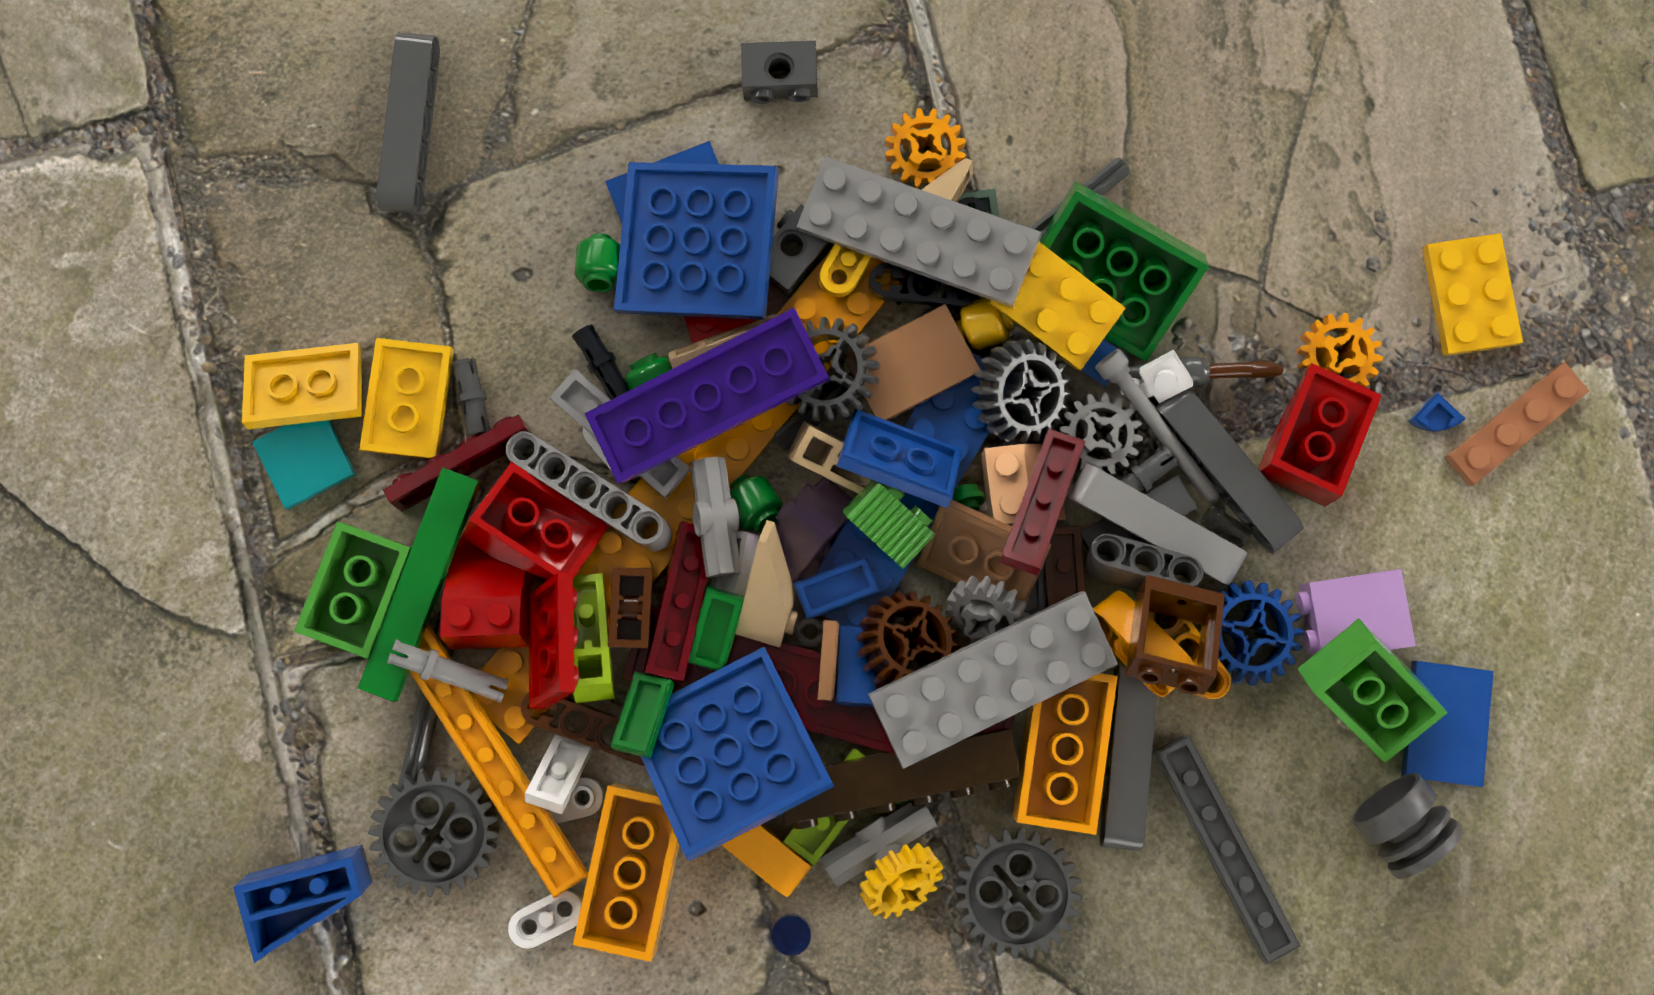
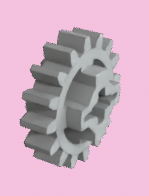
[1058,393,1143,475]
[945,576,1030,644]

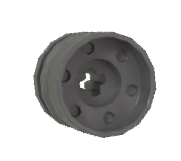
[1351,772,1463,879]

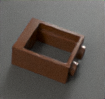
[1125,575,1225,695]

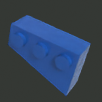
[233,844,372,963]

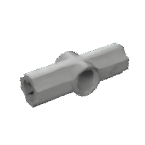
[690,456,741,578]
[820,801,937,887]

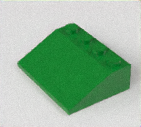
[1040,181,1209,362]

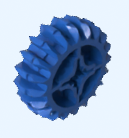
[1198,581,1304,686]

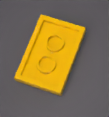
[1422,233,1523,357]
[987,242,1125,370]
[359,338,454,459]
[242,343,362,429]

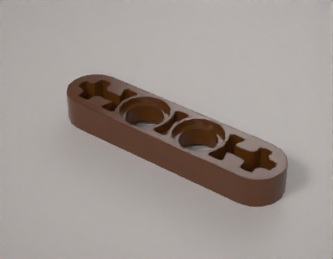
[521,693,645,766]

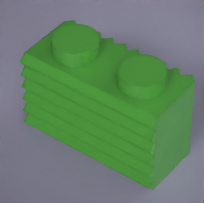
[843,480,935,569]

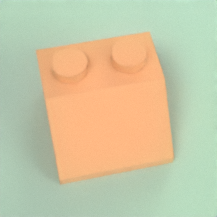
[980,444,1066,526]

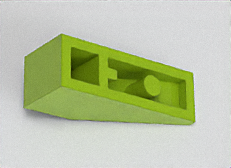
[573,573,615,703]

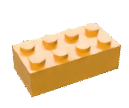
[1012,673,1118,835]
[573,783,680,962]

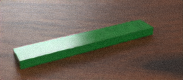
[357,467,482,702]

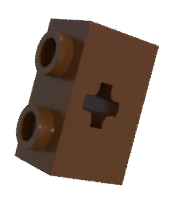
[608,567,654,648]

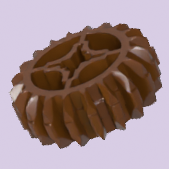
[855,591,962,685]

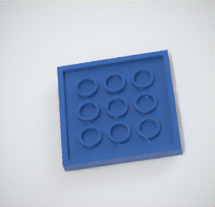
[614,162,779,320]
[641,647,834,861]

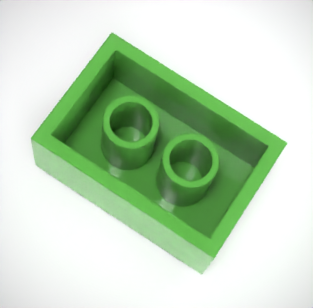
[294,521,411,659]
[1298,618,1448,763]

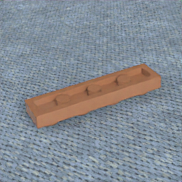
[1444,362,1590,486]

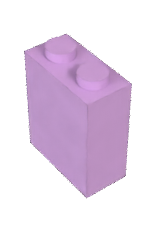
[1296,569,1416,657]

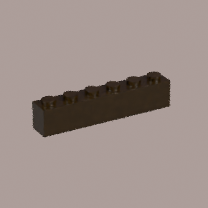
[783,728,1021,830]

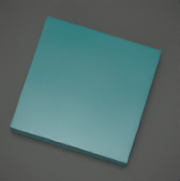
[252,420,357,510]

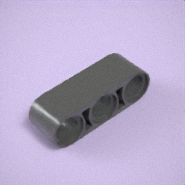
[1085,534,1203,592]

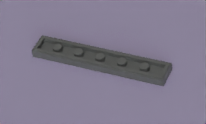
[1152,734,1301,965]

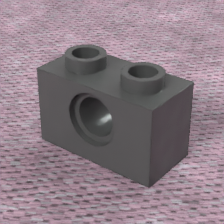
[741,41,818,104]
[769,204,834,298]

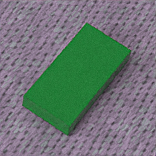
[688,586,745,671]
[610,672,674,759]

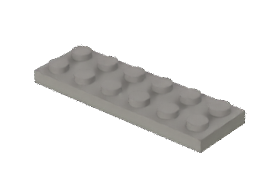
[796,156,1041,308]
[868,591,1118,769]

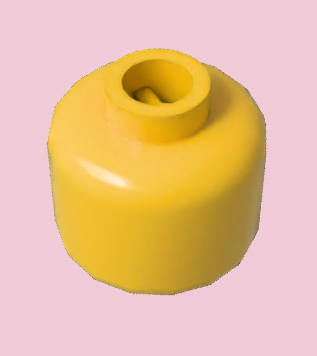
[955,298,1014,350]

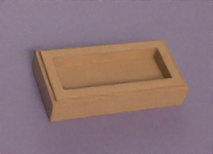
[818,620,839,701]

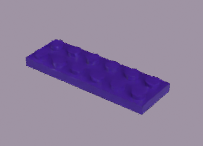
[584,308,830,484]

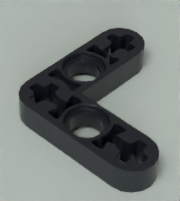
[869,197,987,309]

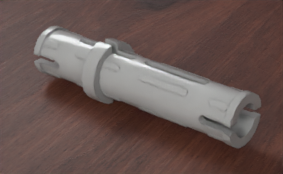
[386,639,509,703]

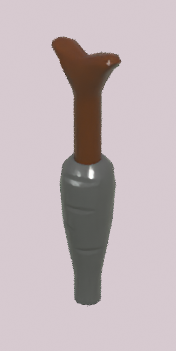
[1129,357,1283,387]

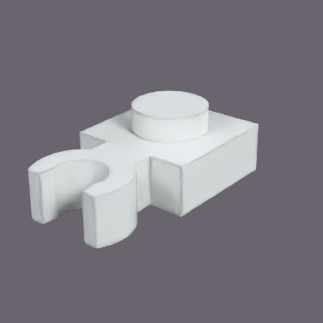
[1120,350,1193,410]

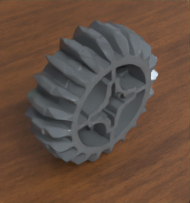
[786,317,881,422]
[971,339,1071,444]

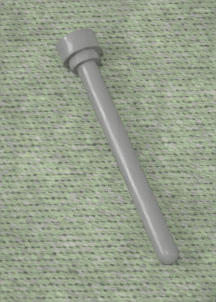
[1095,349,1219,503]

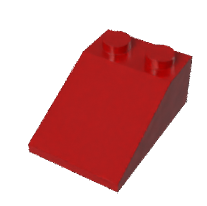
[1258,363,1382,507]
[461,462,609,580]
[440,537,531,650]

